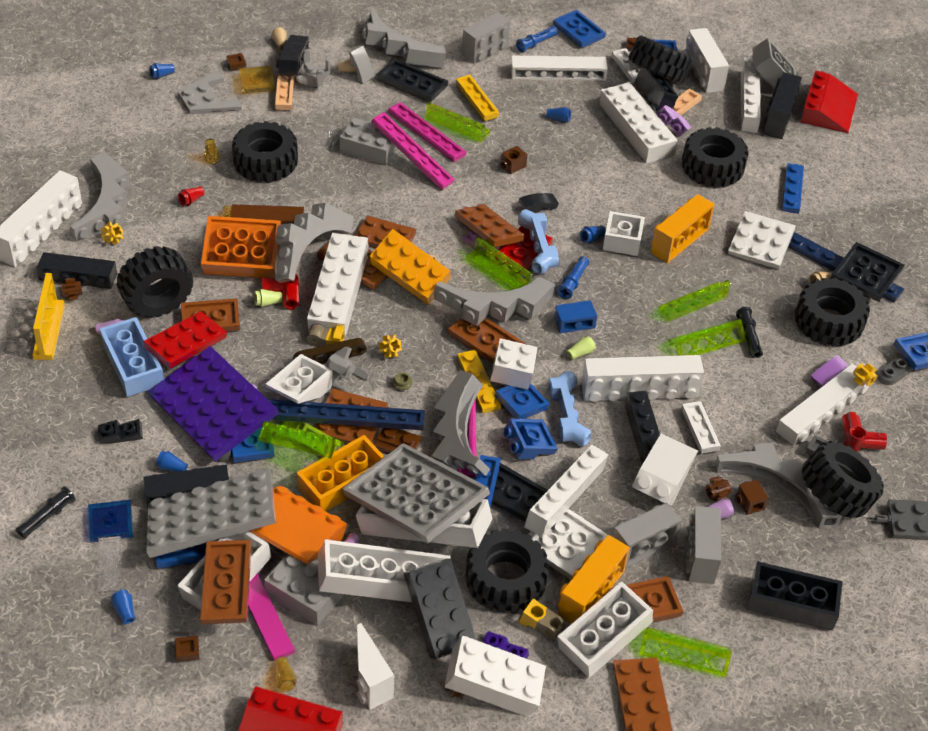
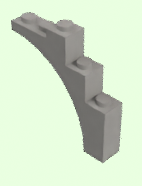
[362,10,446,68]
[70,152,130,242]
[275,203,354,283]
[434,277,555,326]
[432,370,490,476]
[715,442,842,529]

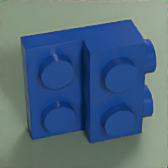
[503,419,558,459]

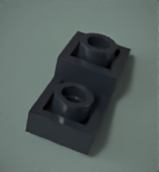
[518,193,559,212]
[98,419,143,443]

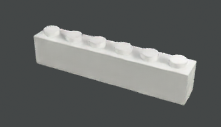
[511,56,608,81]
[741,57,761,133]
[776,363,869,445]
[524,445,608,538]

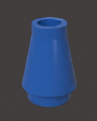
[149,63,175,79]
[546,107,571,123]
[580,225,606,244]
[156,451,188,472]
[111,590,136,625]

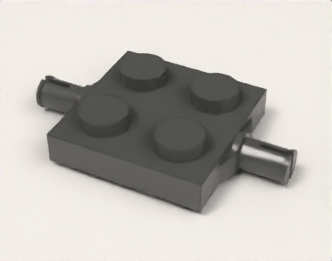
[874,499,928,540]

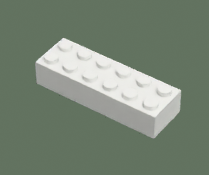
[599,82,678,163]
[0,170,82,267]
[307,233,369,338]
[581,355,704,402]
[356,499,492,548]
[318,540,450,602]

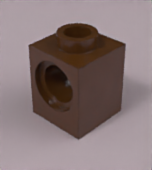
[500,146,528,174]

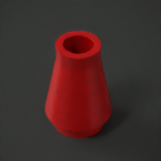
[178,186,205,206]

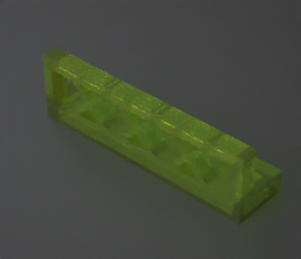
[426,102,491,143]
[466,237,532,291]
[658,280,731,322]
[668,319,747,356]
[258,421,344,459]
[639,627,732,677]

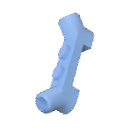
[518,209,559,274]
[548,370,591,447]

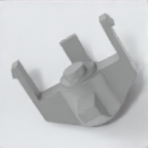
[297,49,330,87]
[326,347,370,392]

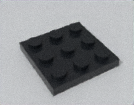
[830,242,905,302]

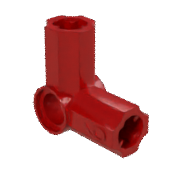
[262,274,299,310]
[841,412,887,452]

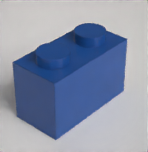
[554,300,597,333]

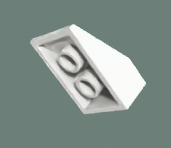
[265,354,333,403]
[632,434,698,506]
[357,623,394,710]

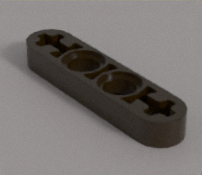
[293,338,367,364]

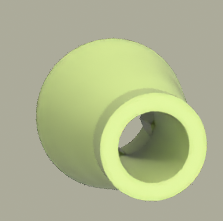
[254,289,282,307]
[567,336,596,360]

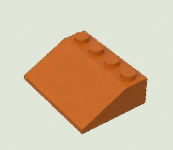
[201,216,281,278]
[249,486,347,564]

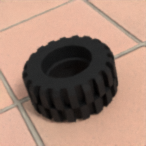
[628,35,692,83]
[232,121,298,183]
[682,127,749,188]
[116,246,194,318]
[795,278,870,347]
[802,441,884,518]
[466,529,549,613]

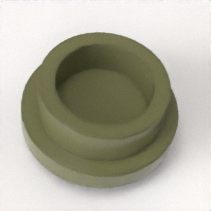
[393,372,412,390]

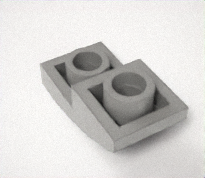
[349,45,375,84]

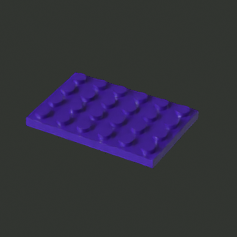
[147,346,279,462]

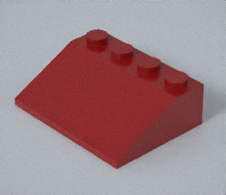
[801,70,858,133]
[239,686,343,731]

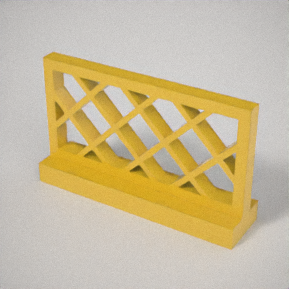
[33,273,65,360]

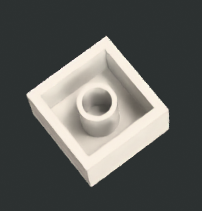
[603,211,645,256]
[490,339,537,390]

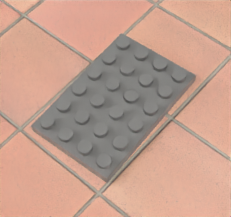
[343,443,490,543]
[147,469,276,558]

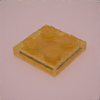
[239,66,275,93]

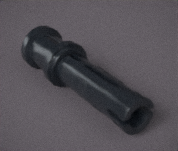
[736,307,763,358]
[16,486,76,539]

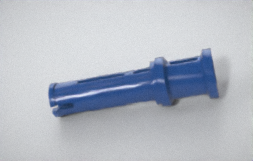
[516,26,558,53]
[557,256,590,299]

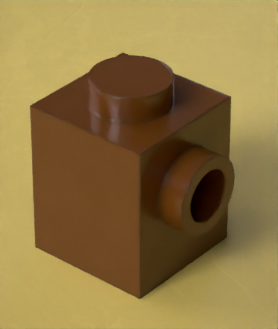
[735,480,769,515]

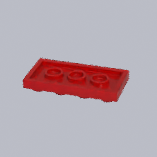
[143,311,227,369]

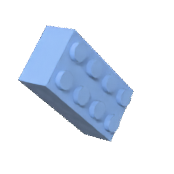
[99,317,164,397]

